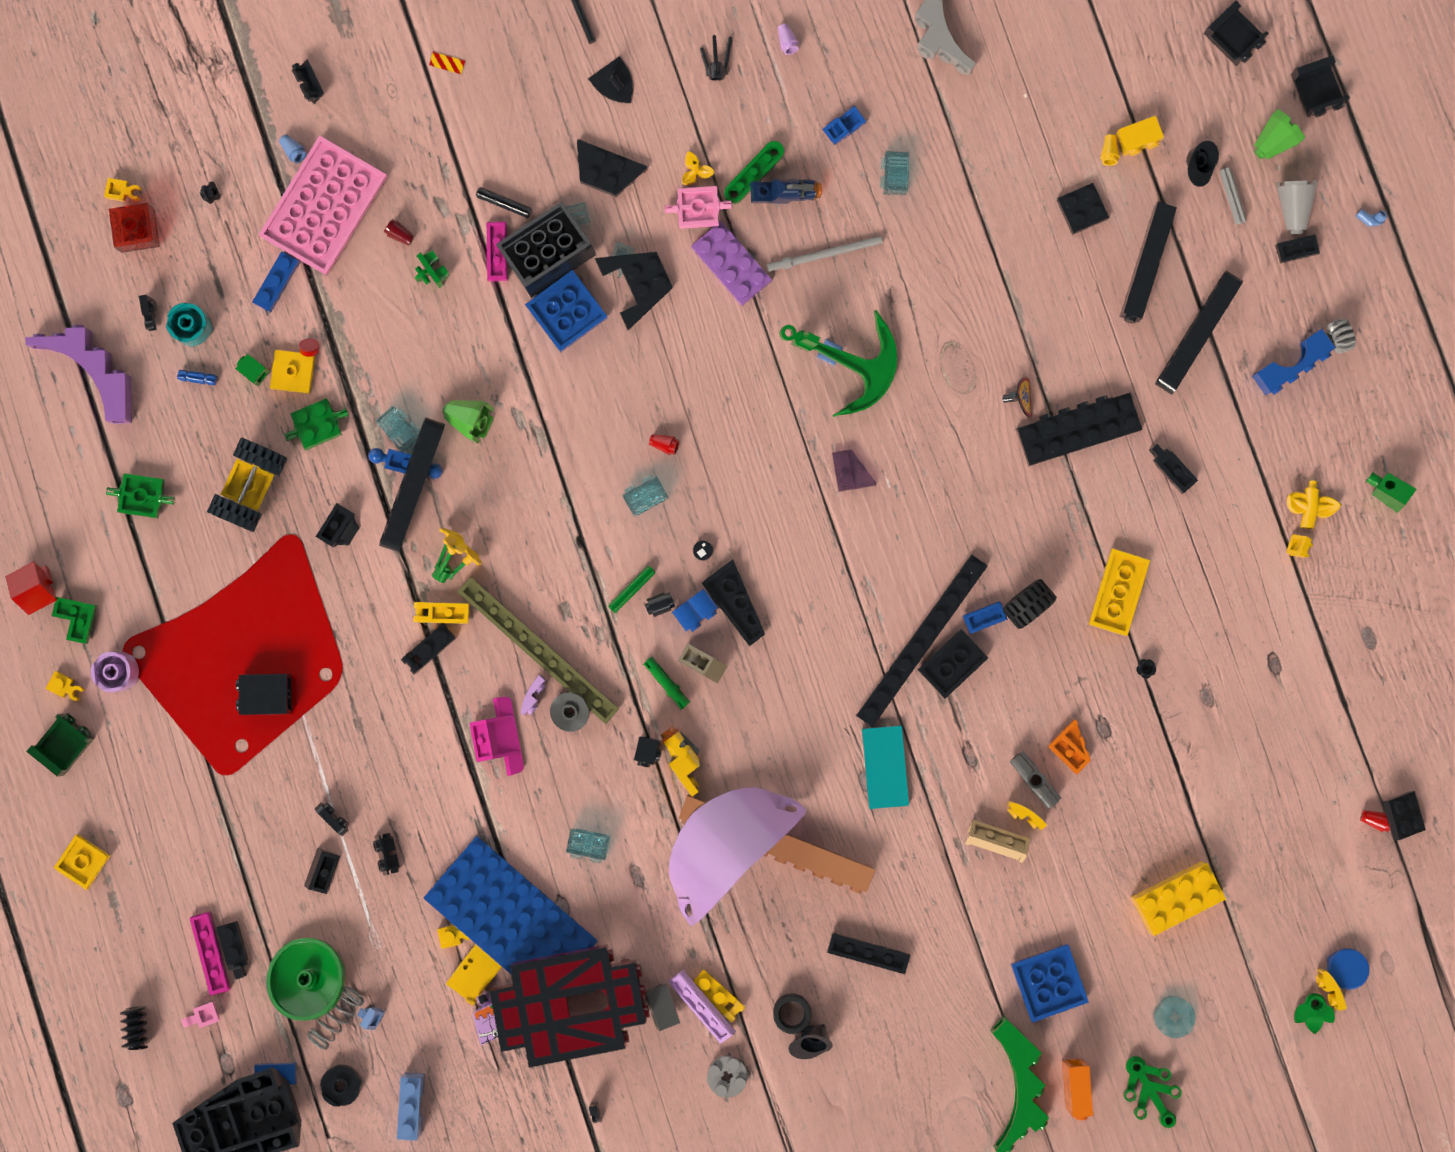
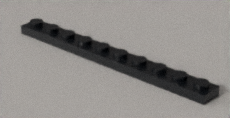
[856,555,988,727]

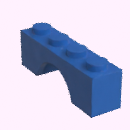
[1252,329,1335,396]

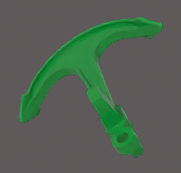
[779,310,897,417]

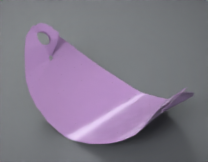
[669,787,806,926]

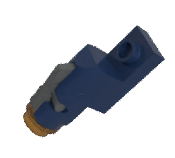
[750,179,822,204]

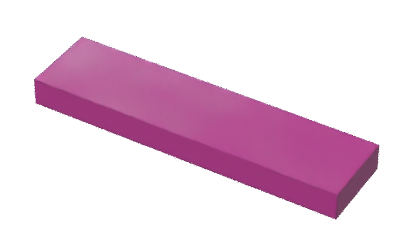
[189,911,231,996]

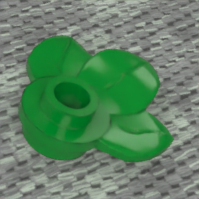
[1294,993,1335,1034]

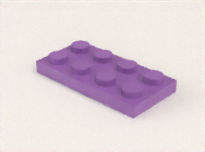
[691,221,772,306]

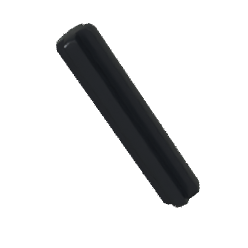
[476,187,532,218]

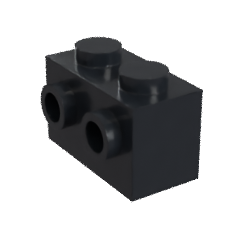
[634,736,662,768]

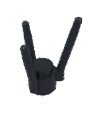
[700,35,732,81]

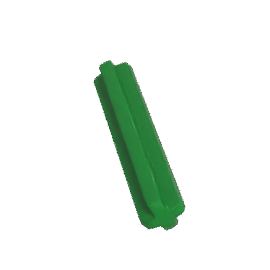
[608,566,655,613]

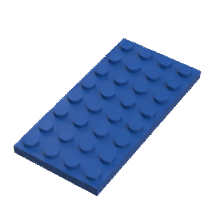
[423,836,598,975]

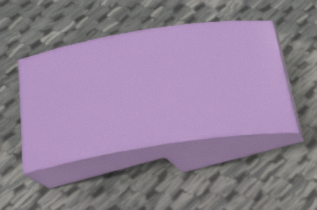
[521,675,547,715]

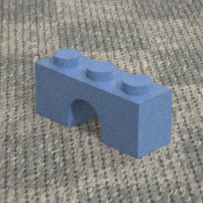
[397,1073,425,1141]

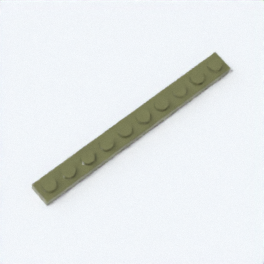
[458,577,619,724]

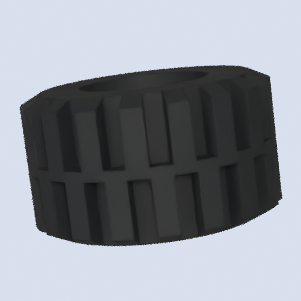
[1002,579,1057,629]

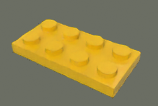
[1088,548,1150,637]

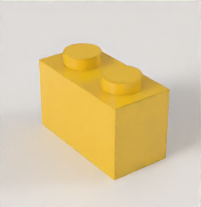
[1115,115,1164,156]

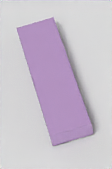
[668,970,736,1044]

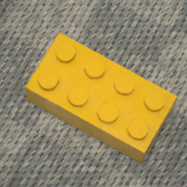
[1131,861,1226,936]

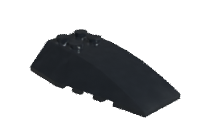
[172,1067,302,1152]

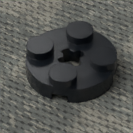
[320,1064,362,1107]

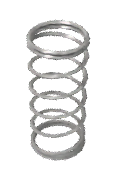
[307,986,365,1050]

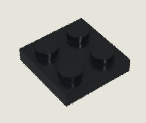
[1056,183,1109,235]
[1382,791,1426,841]

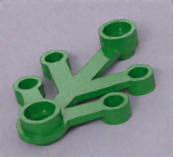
[1123,1056,1182,1128]

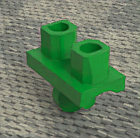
[415,250,450,288]

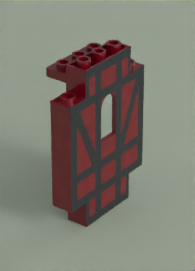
[490,944,650,1068]

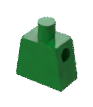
[1366,472,1417,513]

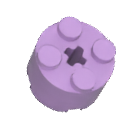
[91,652,139,692]

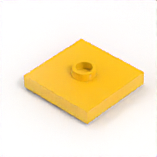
[270,350,315,394]
[53,834,111,890]

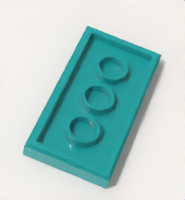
[862,726,909,809]

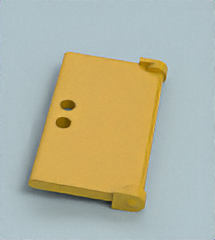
[445,944,502,1006]

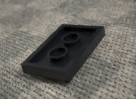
[917,629,988,699]

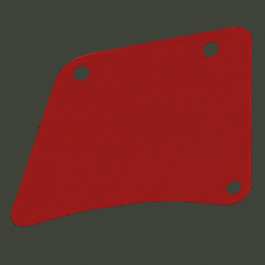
[122,534,343,776]

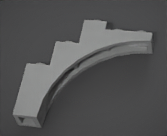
[914,0,976,76]

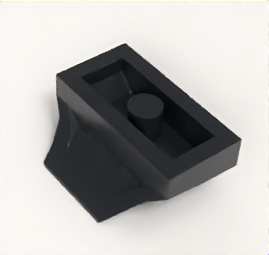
[315,503,360,547]

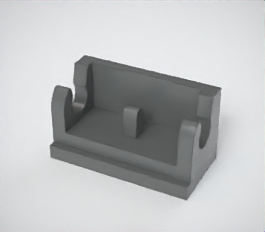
[645,984,680,1031]

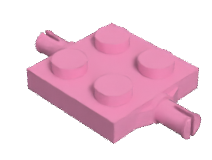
[665,186,732,229]

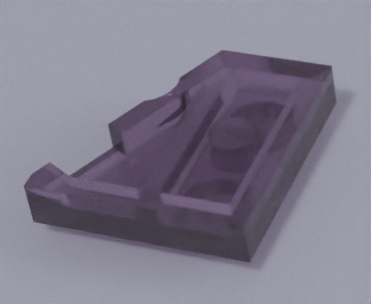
[832,449,876,492]

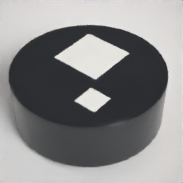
[693,540,713,561]

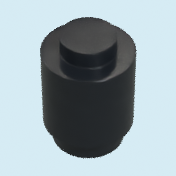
[644,592,675,617]

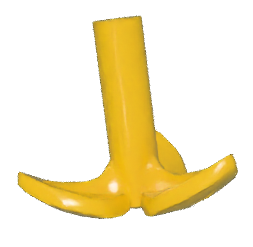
[682,151,715,185]

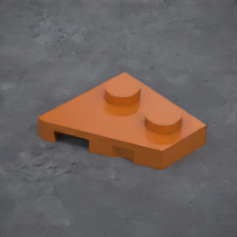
[1047,719,1091,775]

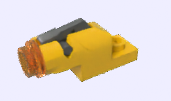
[660,726,700,796]

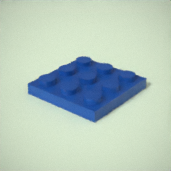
[525,270,608,353]
[1010,944,1089,1023]

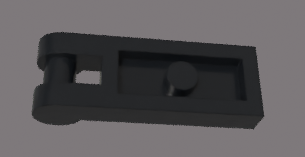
[401,623,457,675]

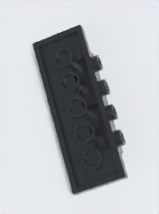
[1016,393,1142,467]

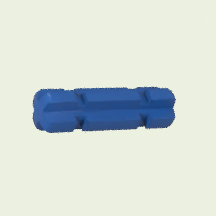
[177,369,217,386]

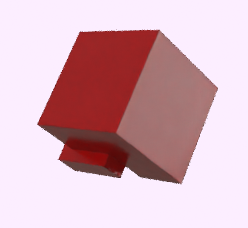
[5,561,57,615]

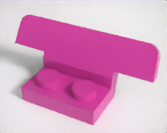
[469,697,524,776]

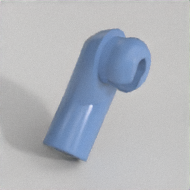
[1356,209,1387,227]

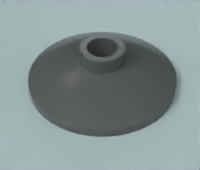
[550,692,589,732]

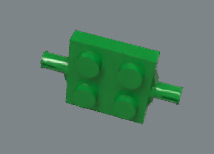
[284,398,349,450]
[106,473,175,519]

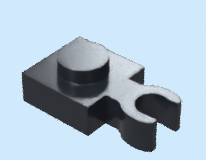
[139,295,157,331]

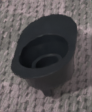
[1186,141,1219,187]
[788,1024,833,1059]

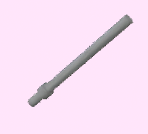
[767,236,883,272]

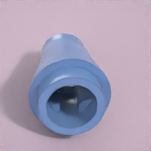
[279,134,307,164]

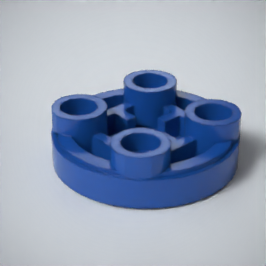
[1327,948,1370,990]

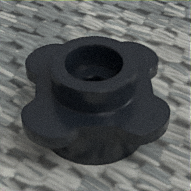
[200,181,221,204]

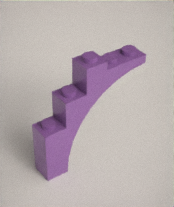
[26,325,132,424]

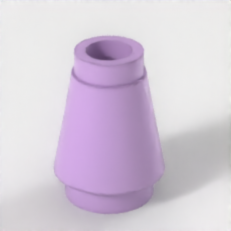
[777,24,799,55]

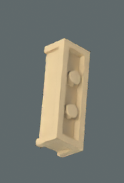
[965,820,1030,863]

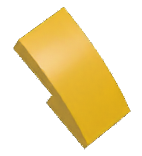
[1006,801,1047,830]
[1316,968,1347,1011]

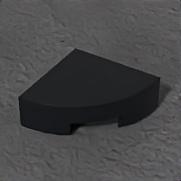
[589,1102,601,1123]

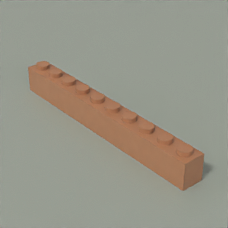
[679,795,875,894]

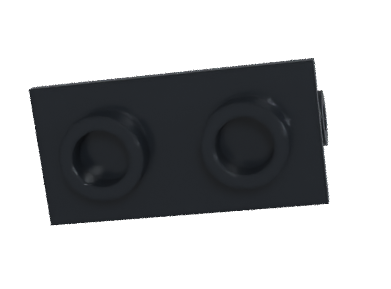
[292,59,324,104]
[373,833,400,875]

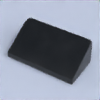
[304,848,340,894]

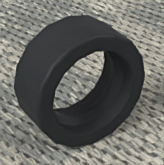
[773,993,812,1034]

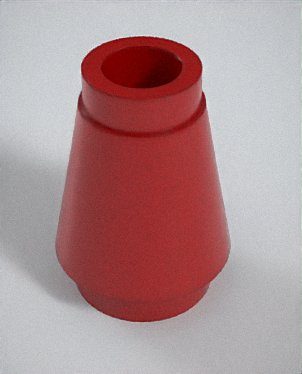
[649,434,680,455]
[1360,810,1390,832]

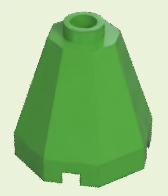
[1254,109,1305,160]
[443,400,494,444]

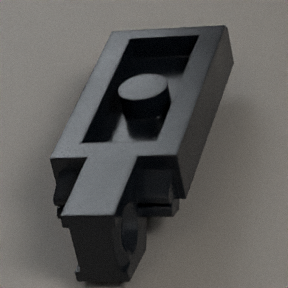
[1149,444,1198,494]
[216,921,248,980]

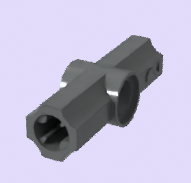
[1009,751,1061,809]

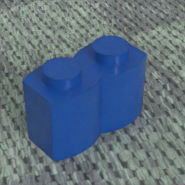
[672,589,718,632]

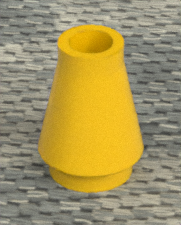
[1100,134,1120,166]

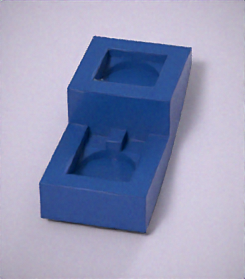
[823,106,867,145]

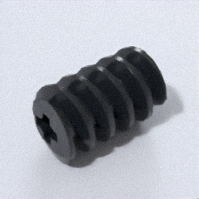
[120,1006,148,1050]

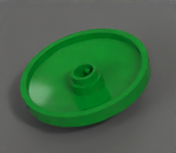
[266,938,345,1021]

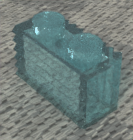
[879,151,909,195]
[376,406,420,452]
[622,475,669,517]
[566,828,611,863]

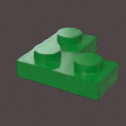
[51,597,97,644]

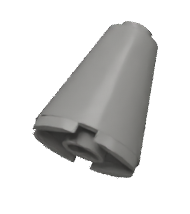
[1277,180,1318,234]

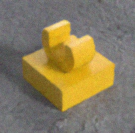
[1286,534,1313,558]

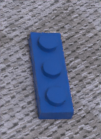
[252,251,300,313]

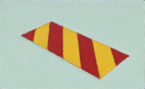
[429,52,465,74]

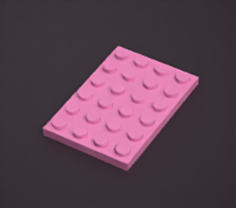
[259,135,388,276]

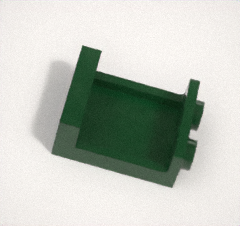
[26,713,95,777]

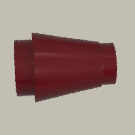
[384,219,415,246]

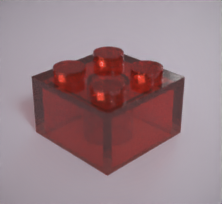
[109,203,160,253]

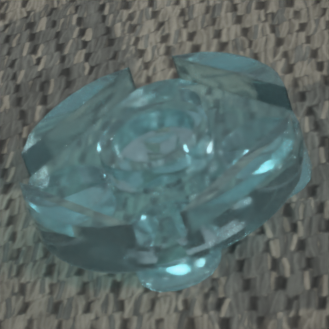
[1153,996,1195,1038]

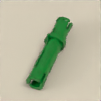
[643,656,691,710]

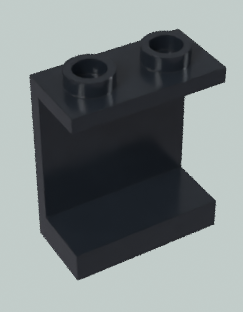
[1291,55,1350,118]

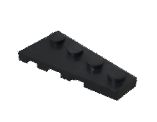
[702,559,765,647]

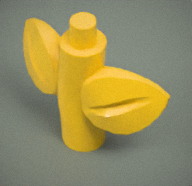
[1287,481,1342,529]

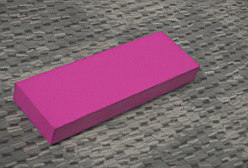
[486,222,508,282]

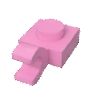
[181,1001,221,1028]

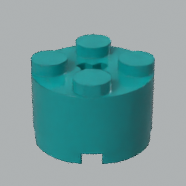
[166,303,213,347]

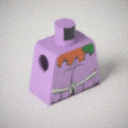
[473,992,498,1045]

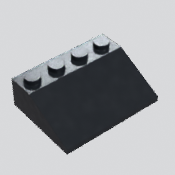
[496,201,597,297]

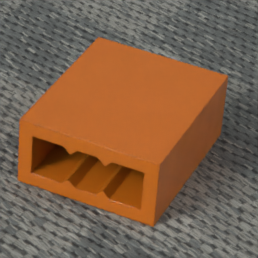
[1062,1058,1093,1120]

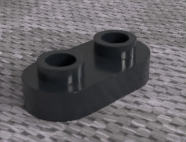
[314,802,349,836]

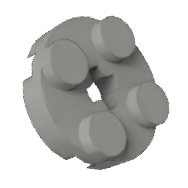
[707,1055,747,1098]

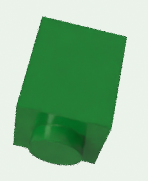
[235,354,270,387]

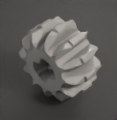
[1327,318,1356,354]

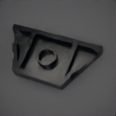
[577,139,648,198]

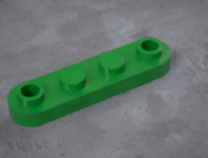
[724,141,784,204]

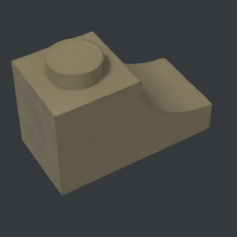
[678,644,728,683]

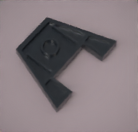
[594,252,673,331]

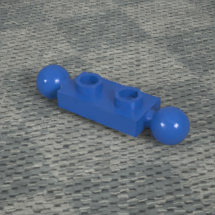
[368,448,443,479]

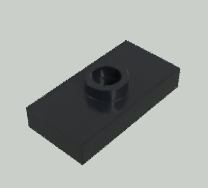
[1275,234,1320,264]

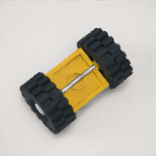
[207,437,288,532]

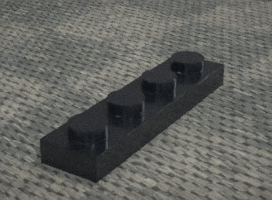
[827,932,910,974]

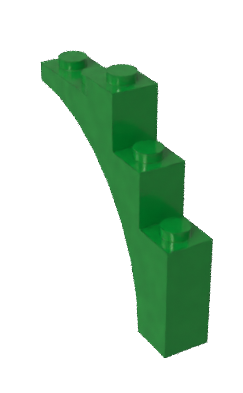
[990,1016,1050,1152]

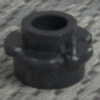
[1136,659,1156,679]

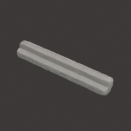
[1220,167,1247,225]

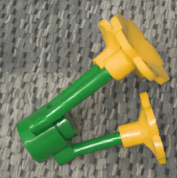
[432,527,483,583]

